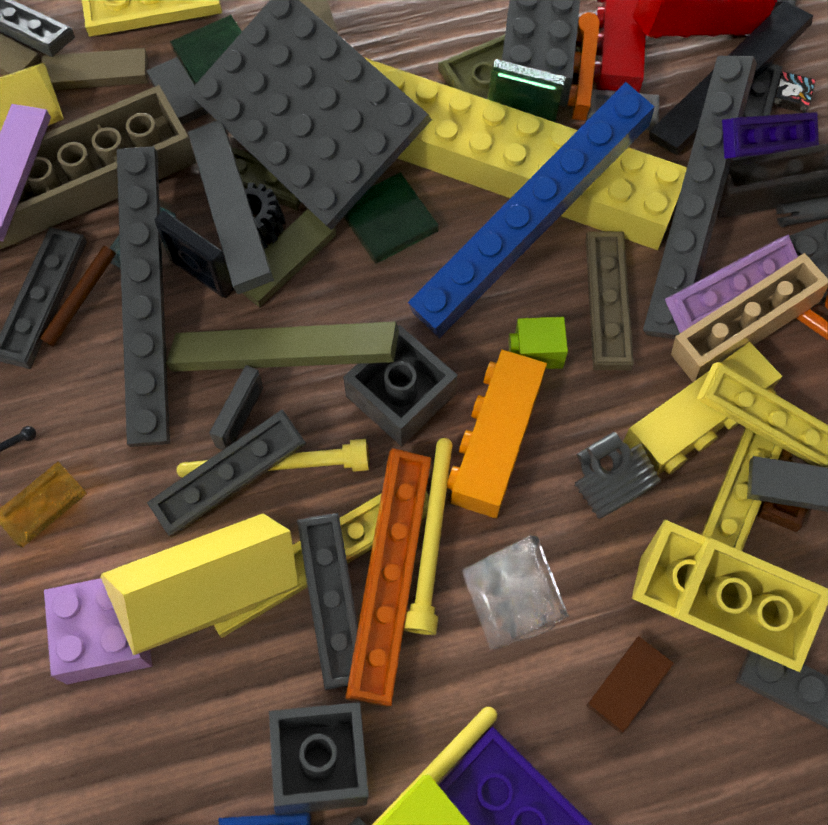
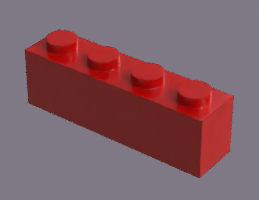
[593,0,646,93]
[632,0,777,38]

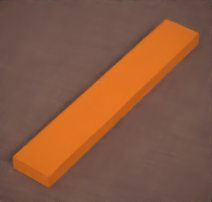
[345,448,431,707]

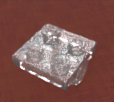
[462,536,569,650]

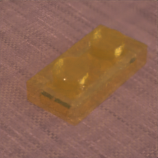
[0,461,87,548]

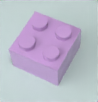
[44,578,152,685]

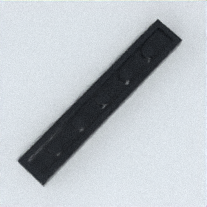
[649,1,813,155]

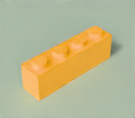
[447,349,547,519]

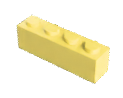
[623,342,782,475]

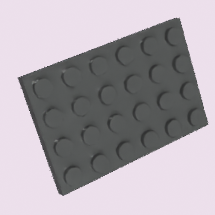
[189,0,432,230]

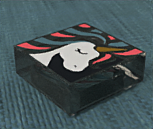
[772,71,816,113]

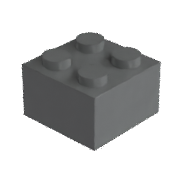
[343,325,458,447]
[269,702,369,815]

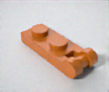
[567,12,599,121]

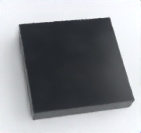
[154,210,234,298]

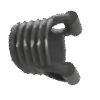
[574,432,661,519]

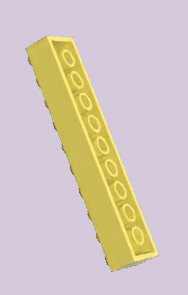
[365,58,687,250]

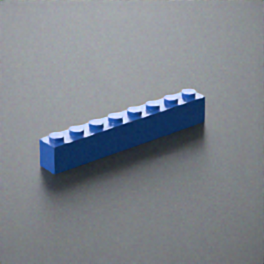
[408,82,655,339]

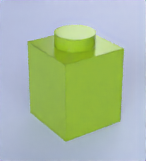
[509,317,568,369]

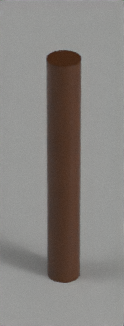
[40,246,116,347]

